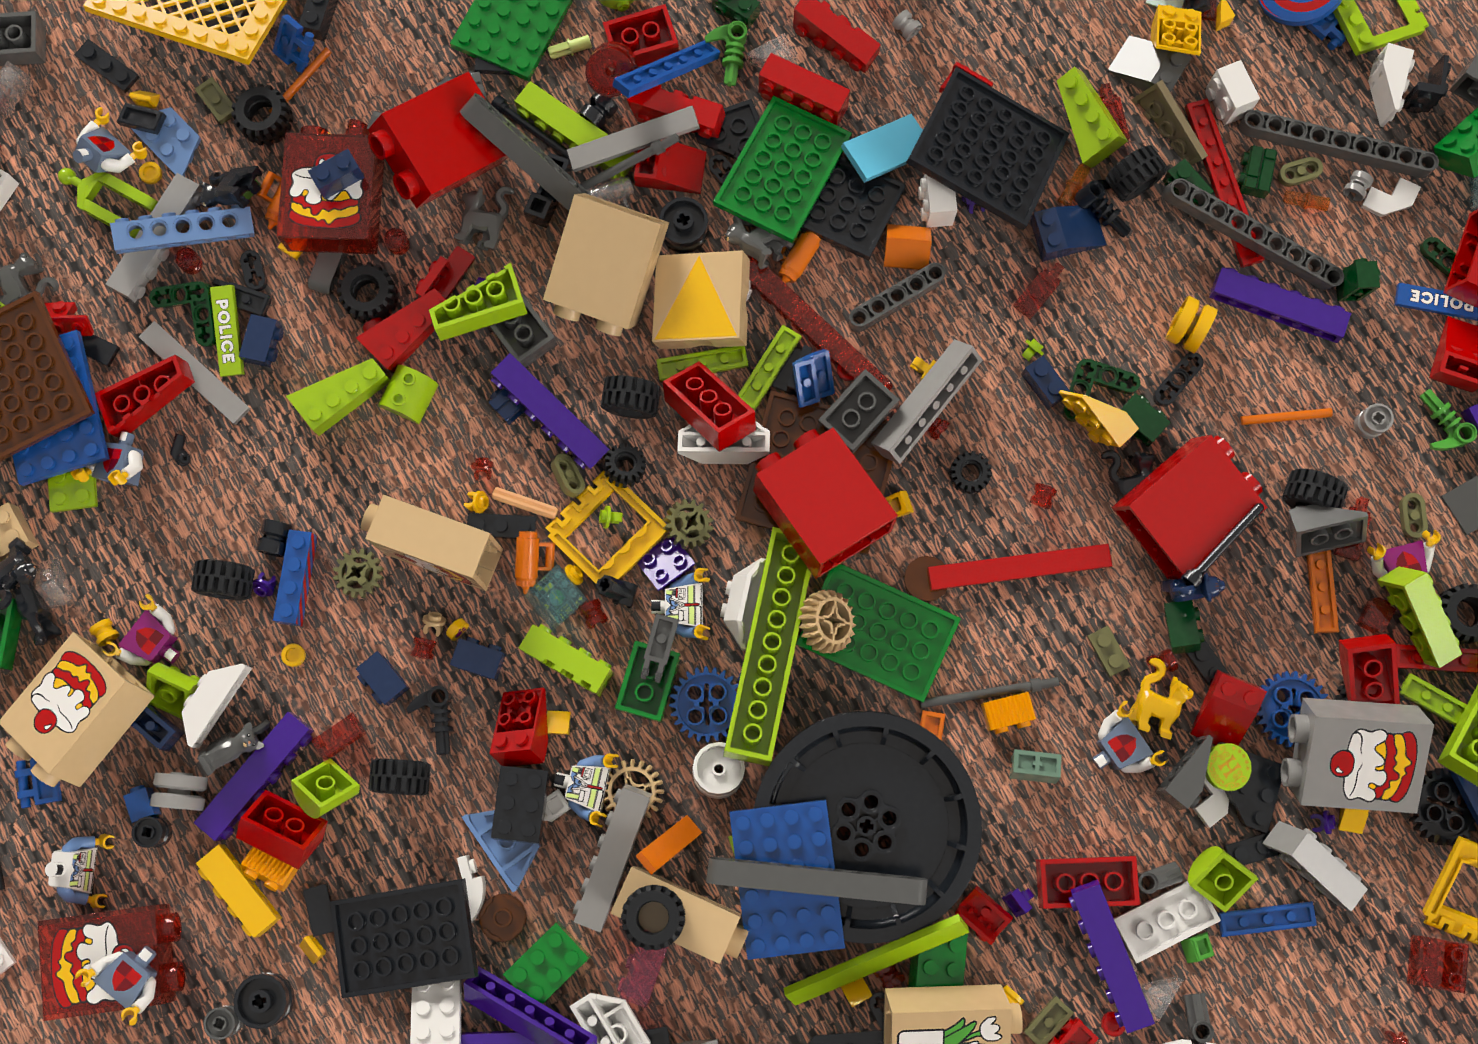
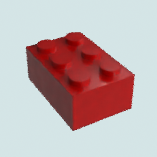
[603,4,679,73]
[236,790,328,870]

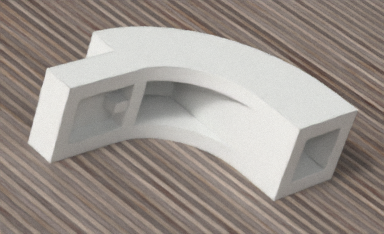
[457,855,486,923]

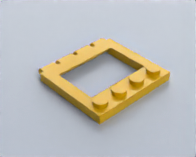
[545,470,669,584]
[1422,836,1478,945]

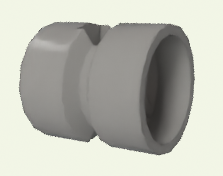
[1354,403,1394,439]

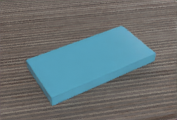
[841,114,922,183]

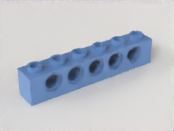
[110,204,255,254]

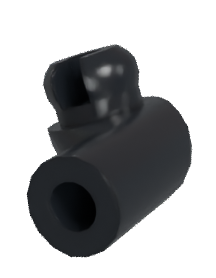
[170,434,191,466]

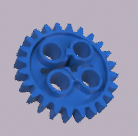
[669,666,739,742]
[1255,671,1328,747]

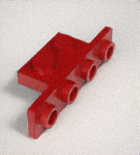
[415,246,475,299]
[45,301,94,336]

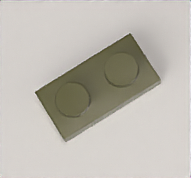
[195,77,234,125]
[1087,626,1131,677]
[1023,995,1074,1044]

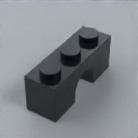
[523,152,572,228]

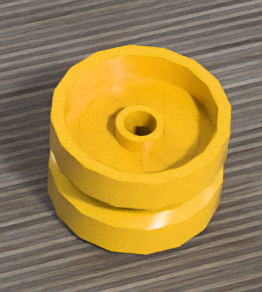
[1165,295,1218,353]

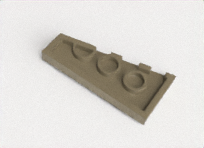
[1131,80,1208,166]

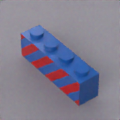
[273,530,318,627]

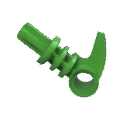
[704,21,747,87]
[1420,389,1477,451]

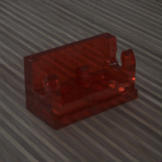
[312,712,367,760]

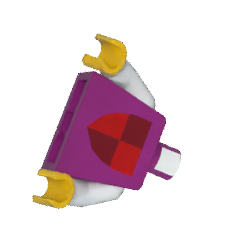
[1367,530,1441,579]
[102,594,180,666]

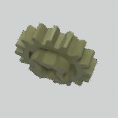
[663,499,714,549]
[333,548,384,599]

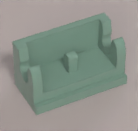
[1009,749,1062,784]

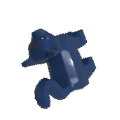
[1160,573,1225,602]

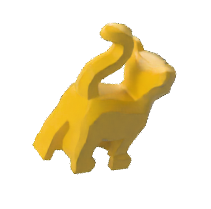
[1129,658,1194,740]

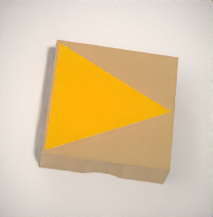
[652,250,750,349]

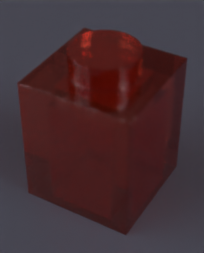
[1356,597,1396,635]

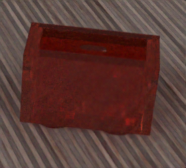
[1406,935,1470,994]

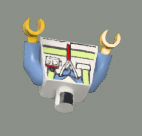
[651,568,710,641]
[554,753,619,828]
[45,833,114,908]

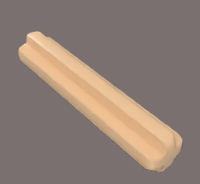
[492,487,558,520]

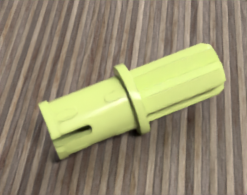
[548,34,592,59]

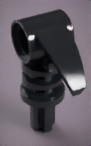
[1075,180,1131,238]
[406,685,454,755]

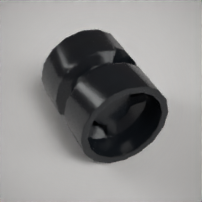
[578,90,618,129]
[255,519,293,558]
[131,817,172,848]

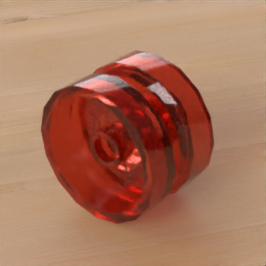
[585,41,638,97]

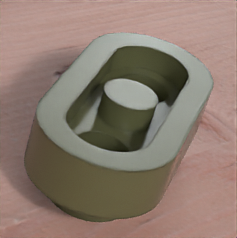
[1278,157,1323,187]
[551,453,585,498]
[1399,493,1428,540]

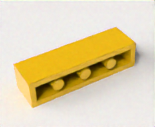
[196,844,282,938]

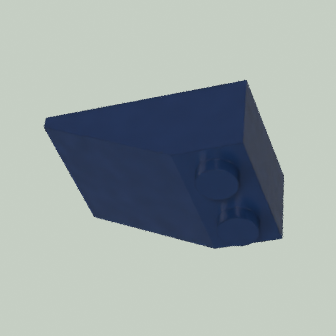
[1030,205,1106,262]

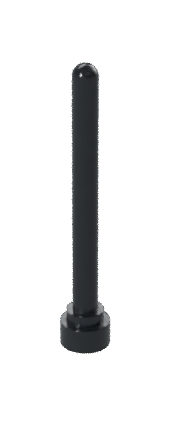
[491,95,570,160]
[1181,503,1264,589]

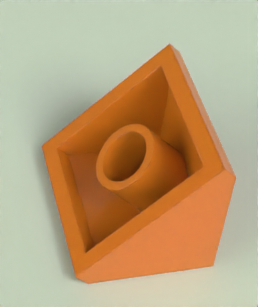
[884,224,932,270]

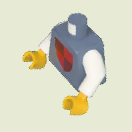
[73,107,147,173]
[70,432,144,486]
[1092,701,1169,773]
[75,946,157,1026]

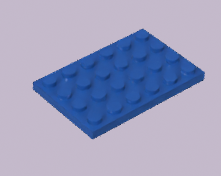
[12,330,110,486]
[729,800,845,960]

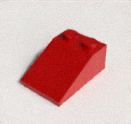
[1338,634,1400,704]
[1190,669,1267,746]

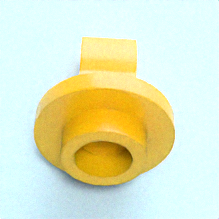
[464,491,489,514]
[564,564,583,585]

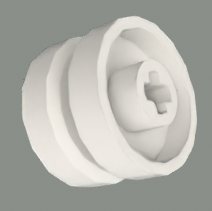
[693,742,745,799]

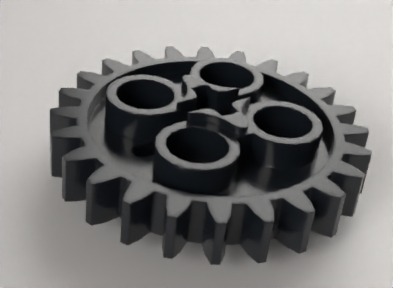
[1409,768,1477,846]

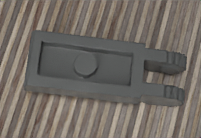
[641,613,679,683]

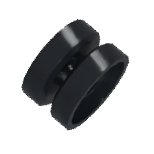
[659,197,709,254]
[233,972,295,1029]

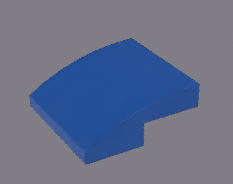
[792,349,835,408]

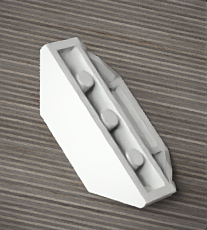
[677,422,770,464]
[720,558,766,651]
[182,664,252,749]
[569,993,651,1044]

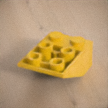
[1151,5,1201,56]
[1058,390,1139,448]

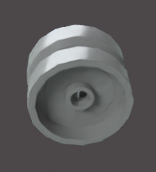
[150,772,208,811]

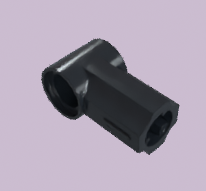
[596,575,638,608]

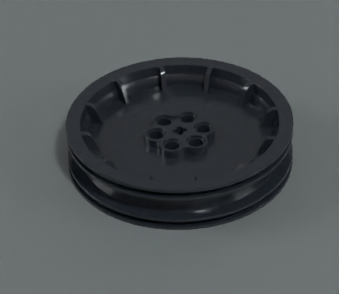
[754,711,982,944]

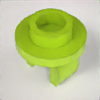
[1022,338,1044,361]
[599,506,623,529]

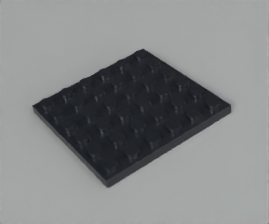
[906,67,1070,231]

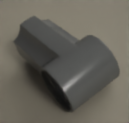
[1138,861,1183,894]
[1183,993,1214,1043]

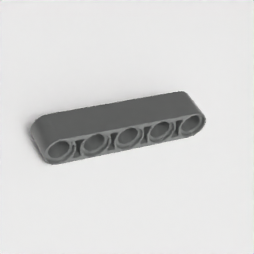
[848,262,946,332]

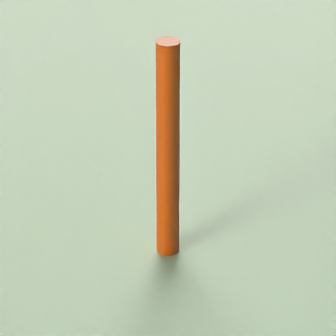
[268,47,332,113]
[1240,408,1333,425]

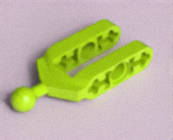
[58,168,158,239]

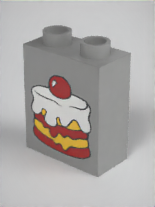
[1281,698,1434,813]

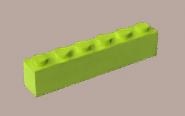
[514,81,636,181]

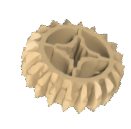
[798,590,856,653]
[603,759,664,818]

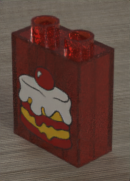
[277,125,385,254]
[38,904,186,1021]

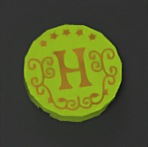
[1206,743,1252,791]

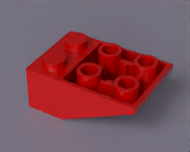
[634,142,707,194]
[1429,316,1478,393]
[489,687,548,767]

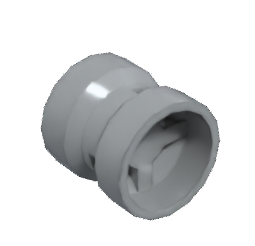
[892,9,922,41]
[1343,170,1374,202]

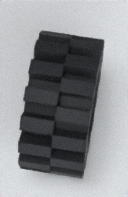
[603,443,646,488]
[949,451,992,494]

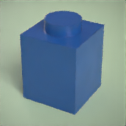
[123,785,161,823]

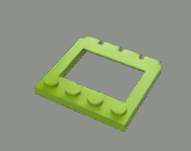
[1333,0,1429,56]

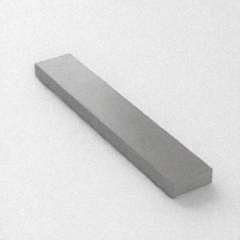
[567,106,700,172]
[139,321,251,425]

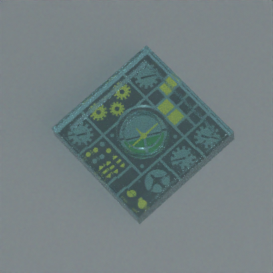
[524,565,588,630]

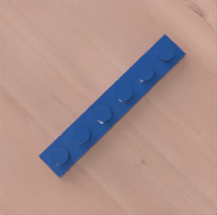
[613,40,721,98]

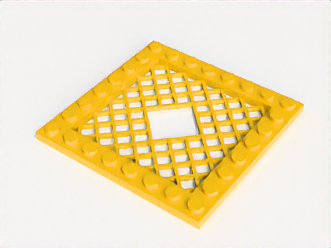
[83,0,288,65]

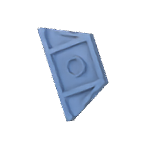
[131,107,201,177]
[462,810,540,893]

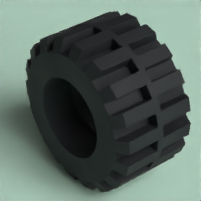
[231,84,293,146]
[1105,145,1168,202]
[337,262,398,323]
[600,375,661,419]
[1282,469,1348,509]
[191,559,255,600]
[1439,583,1478,645]
[368,758,431,796]
[621,885,686,950]

